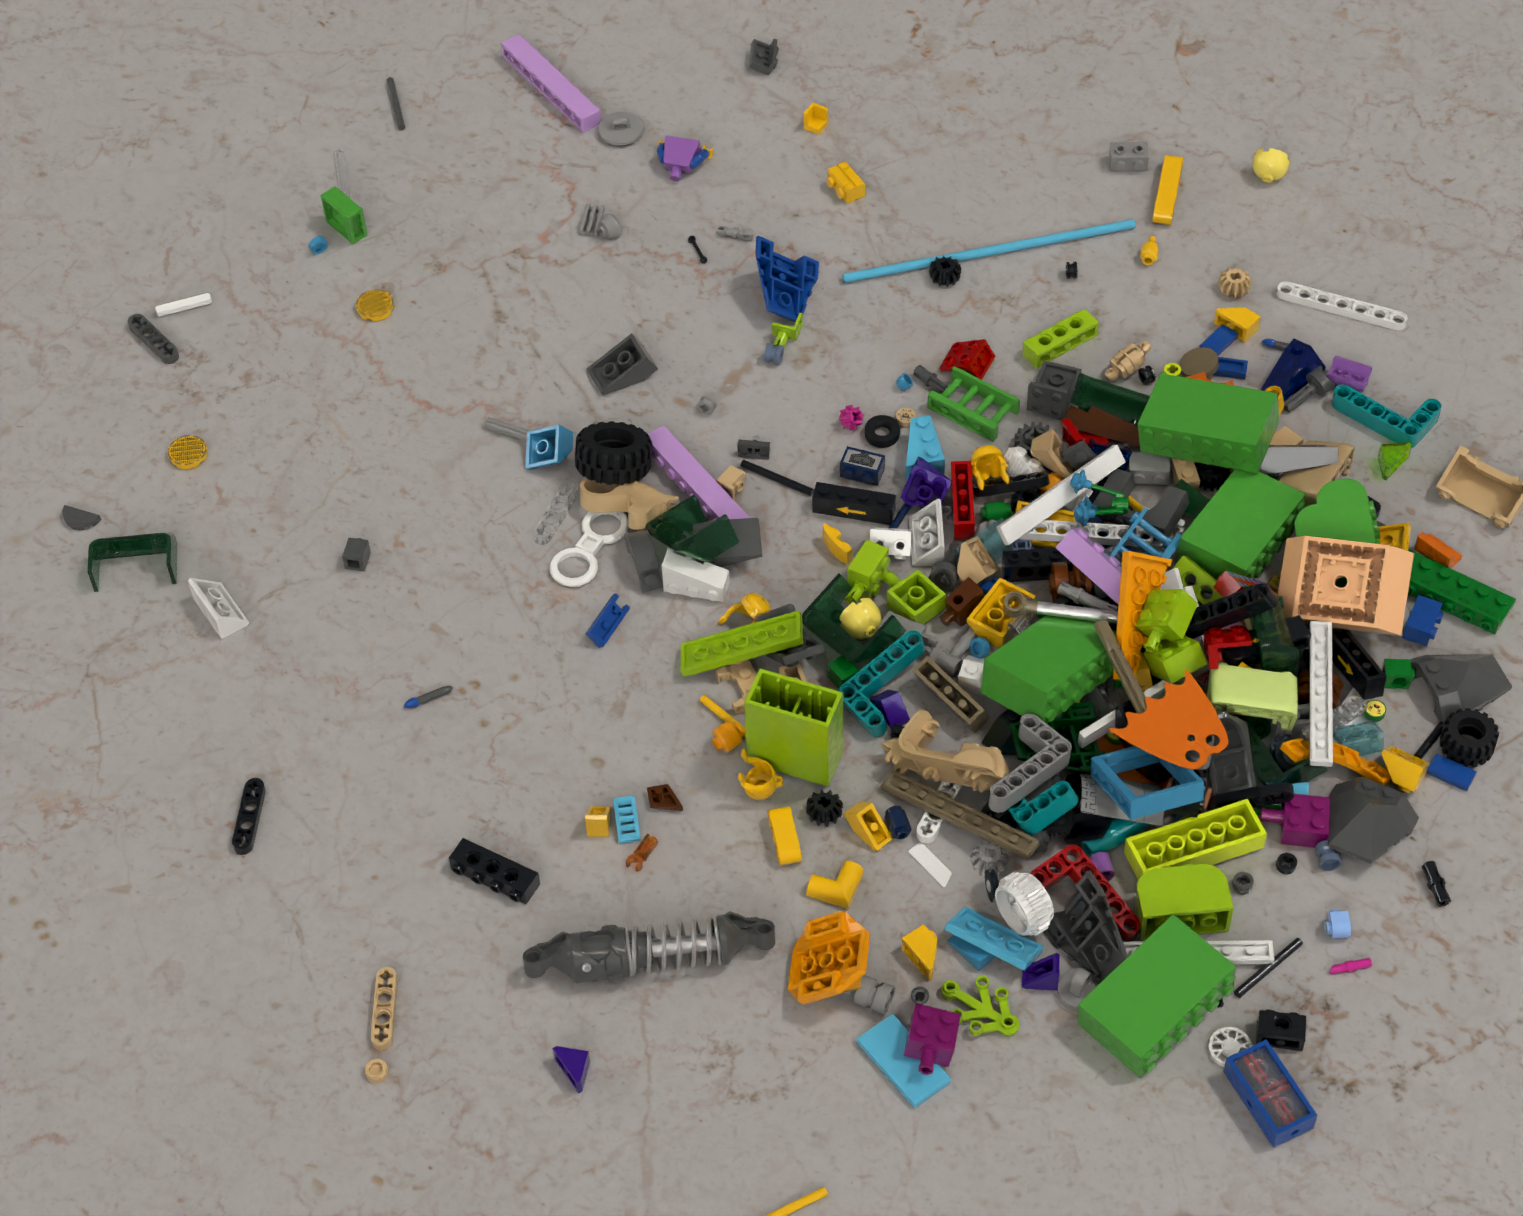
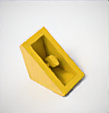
[585,806,611,837]

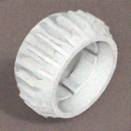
[995,872,1054,936]

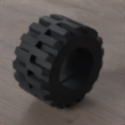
[1439,708,1499,767]

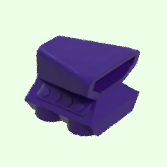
[900,456,952,508]

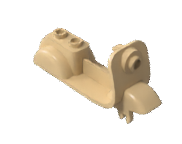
[881,709,1009,792]

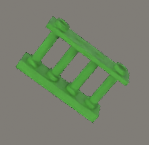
[927,366,1020,442]

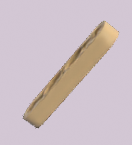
[371,967,398,1051]

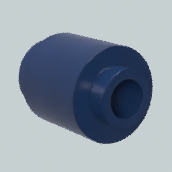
[884,806,912,840]

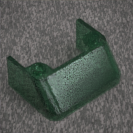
[1070,373,1150,426]
[646,495,740,562]
[88,532,177,592]
[802,573,906,664]
[1242,585,1300,677]
[1232,715,1327,785]

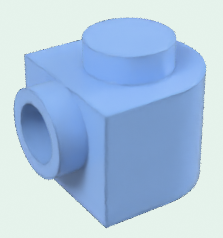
[1325,910,1351,939]

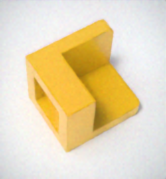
[803,102,828,135]

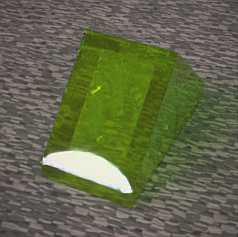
[1378,443,1412,480]

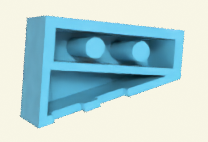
[906,415,945,482]

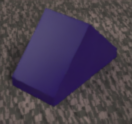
[870,689,910,730]
[1022,953,1060,991]
[552,1046,590,1094]

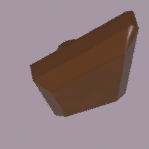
[647,784,683,811]

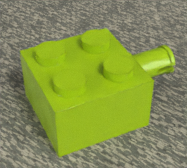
[845,540,890,605]
[884,569,946,625]
[1136,589,1198,653]
[1143,635,1207,684]

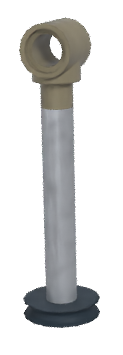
[1003,591,1118,632]

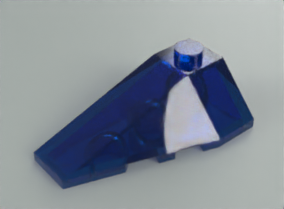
[1261,338,1326,401]

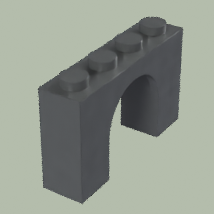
[1092,469,1190,537]

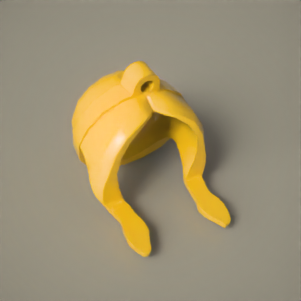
[971,445,1010,490]
[718,592,771,626]
[738,748,784,800]

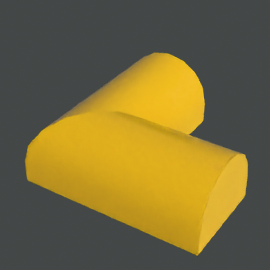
[806,861,864,909]

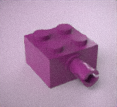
[1260,794,1330,848]
[903,1003,961,1075]

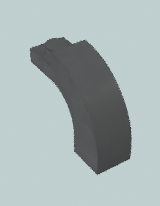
[624,529,663,593]

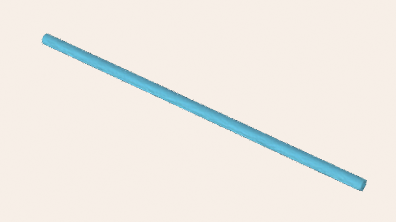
[842,219,1135,283]

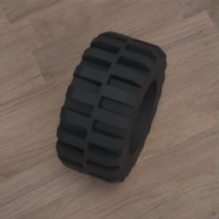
[575,421,652,485]

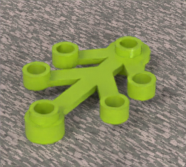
[941,975,1020,1036]

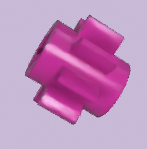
[839,405,864,430]

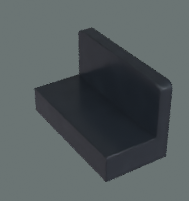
[1064,809,1112,844]

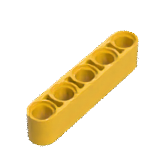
[1152,155,1184,225]

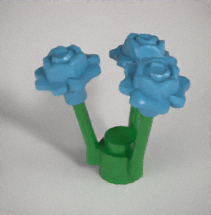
[1070,469,1129,527]

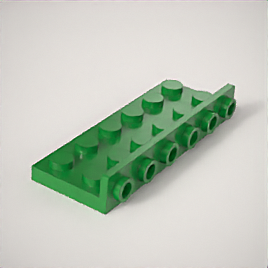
[1408,549,1516,635]

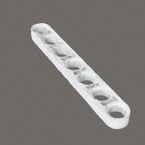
[1277,281,1408,331]
[1018,520,1154,547]

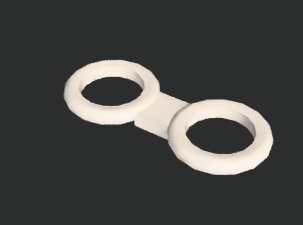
[550,511,629,587]

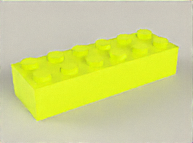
[1124,799,1267,880]

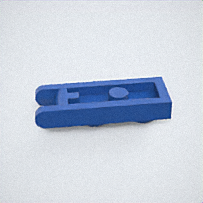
[585,593,630,648]

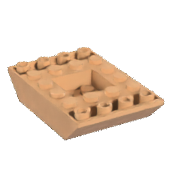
[1274,536,1414,636]

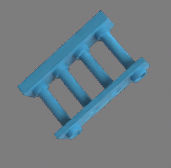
[1106,507,1182,567]

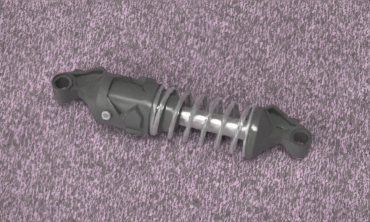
[523,911,776,983]

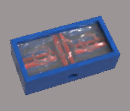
[1223,1039,1317,1148]

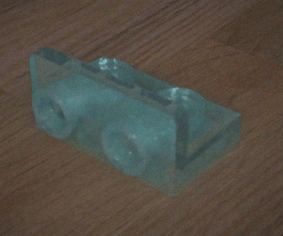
[1333,720,1384,756]

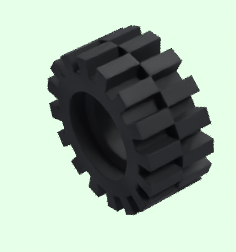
[1194,462,1230,491]

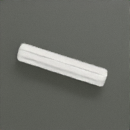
[155,293,212,317]

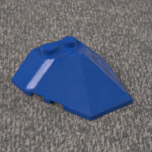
[755,236,819,322]

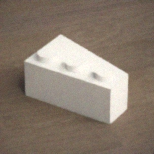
[662,547,730,602]

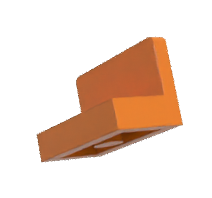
[1414,532,1462,568]

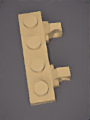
[715,659,757,715]

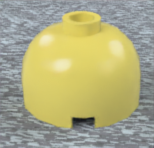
[1252,148,1291,183]
[839,598,882,639]

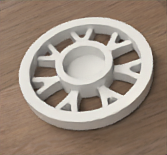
[1208,1027,1252,1067]

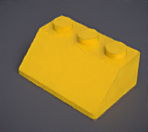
[966,578,1036,650]

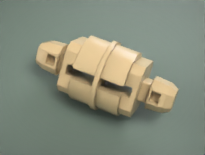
[1104,340,1151,382]

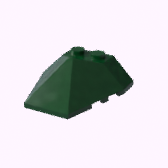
[1010,702,1105,772]

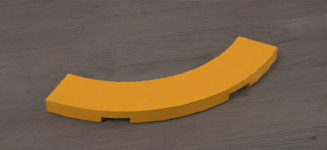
[1280,738,1392,785]

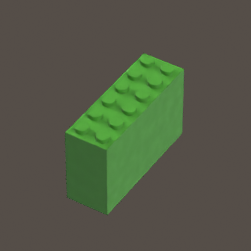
[1137,373,1279,473]
[1175,469,1306,580]
[981,604,1116,724]
[1078,914,1236,1078]

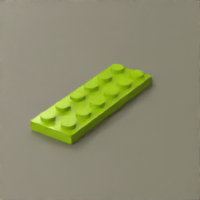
[680,610,803,677]

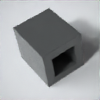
[342,538,371,572]

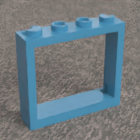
[1091,746,1206,820]

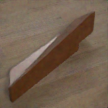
[1061,405,1140,447]

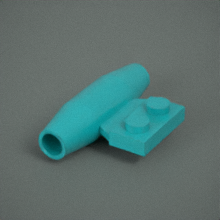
[1078,807,1149,857]

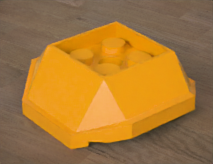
[788,910,870,1005]

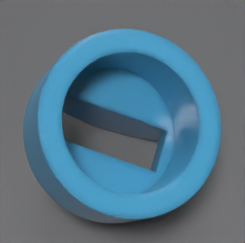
[896,373,913,390]

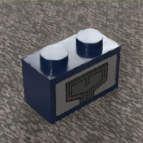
[840,446,885,486]

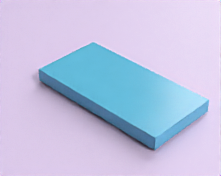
[944,906,1044,971]
[857,1014,951,1108]

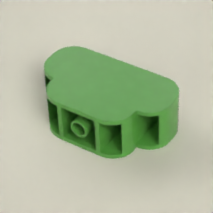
[1295,478,1381,588]

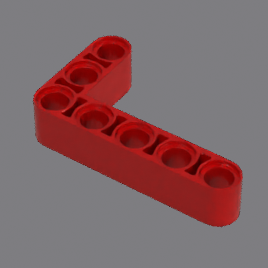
[1030,845,1140,941]

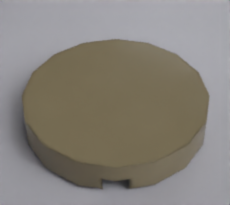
[1180,347,1219,378]

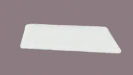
[908,842,952,887]

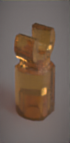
[626,834,658,872]

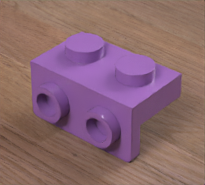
[1326,356,1372,392]

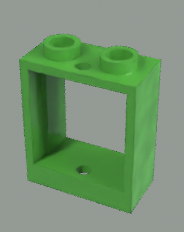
[320,186,367,244]

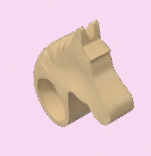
[580,478,679,530]

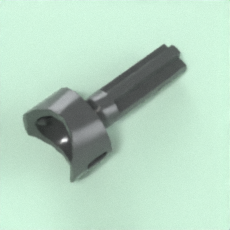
[1284,365,1336,413]
[928,542,961,592]

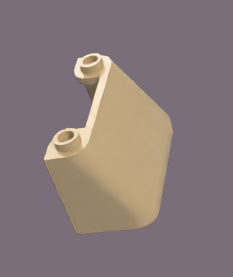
[1279,440,1355,507]
[1436,446,1523,529]

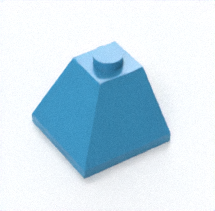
[525,425,573,470]

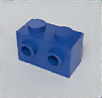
[1403,595,1444,646]

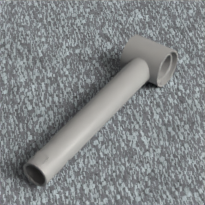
[935,626,978,677]

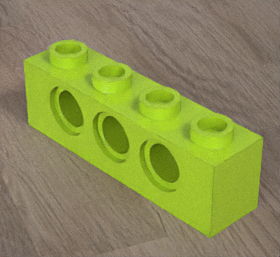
[1022,309,1099,369]
[1173,556,1223,605]

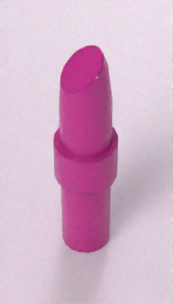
[1329,958,1372,974]

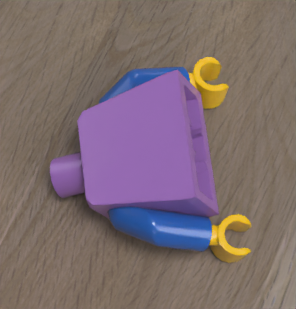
[657,135,714,181]

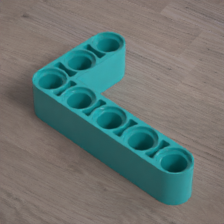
[1332,385,1442,449]
[838,630,925,737]
[1008,781,1078,835]

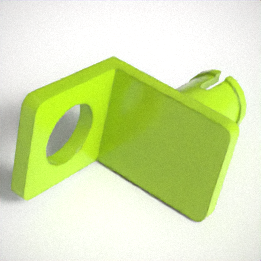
[771,312,804,349]

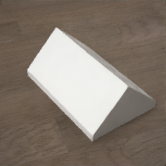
[909,499,945,567]
[188,578,249,639]

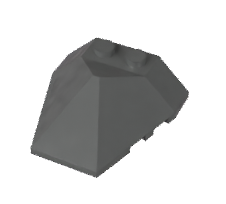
[1410,654,1512,724]
[1328,777,1419,864]
[1043,871,1128,984]

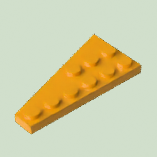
[1113,551,1172,680]

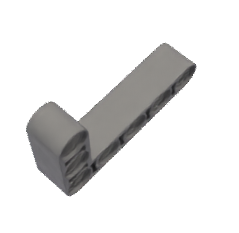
[988,714,1072,813]

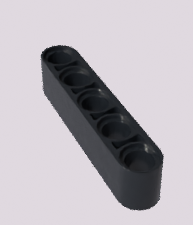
[1185,583,1278,639]

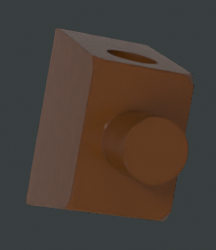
[939,577,984,626]

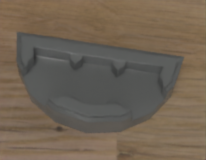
[62,505,101,530]

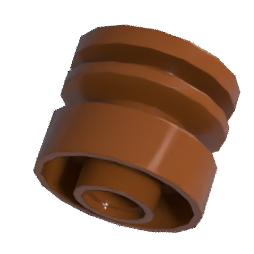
[1049,562,1093,602]

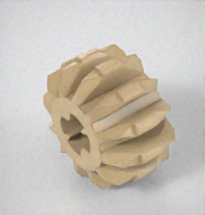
[1218,266,1251,299]

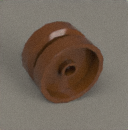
[1297,669,1344,718]

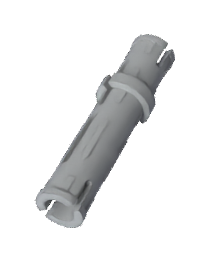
[1057,581,1118,612]

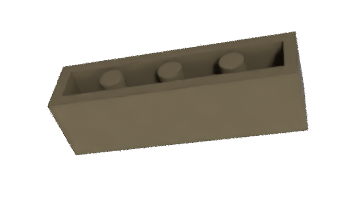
[912,656,990,733]

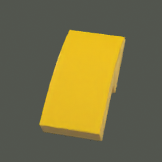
[823,523,852,565]

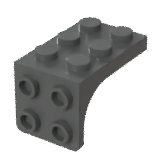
[1027,360,1082,419]
[755,604,824,667]
[1209,711,1256,795]

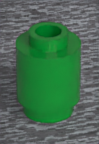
[980,501,1011,522]

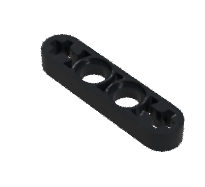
[973,472,1050,497]
[232,778,266,855]
[1210,782,1294,810]

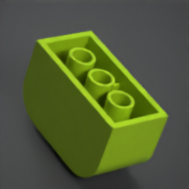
[1134,864,1234,941]

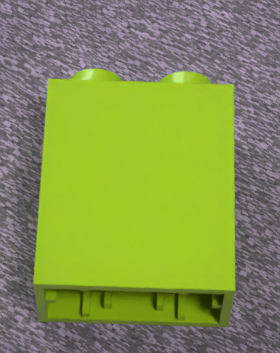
[744,668,843,787]

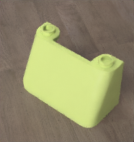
[1207,662,1298,731]

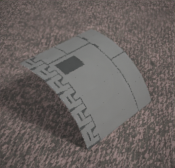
[1078,771,1164,826]

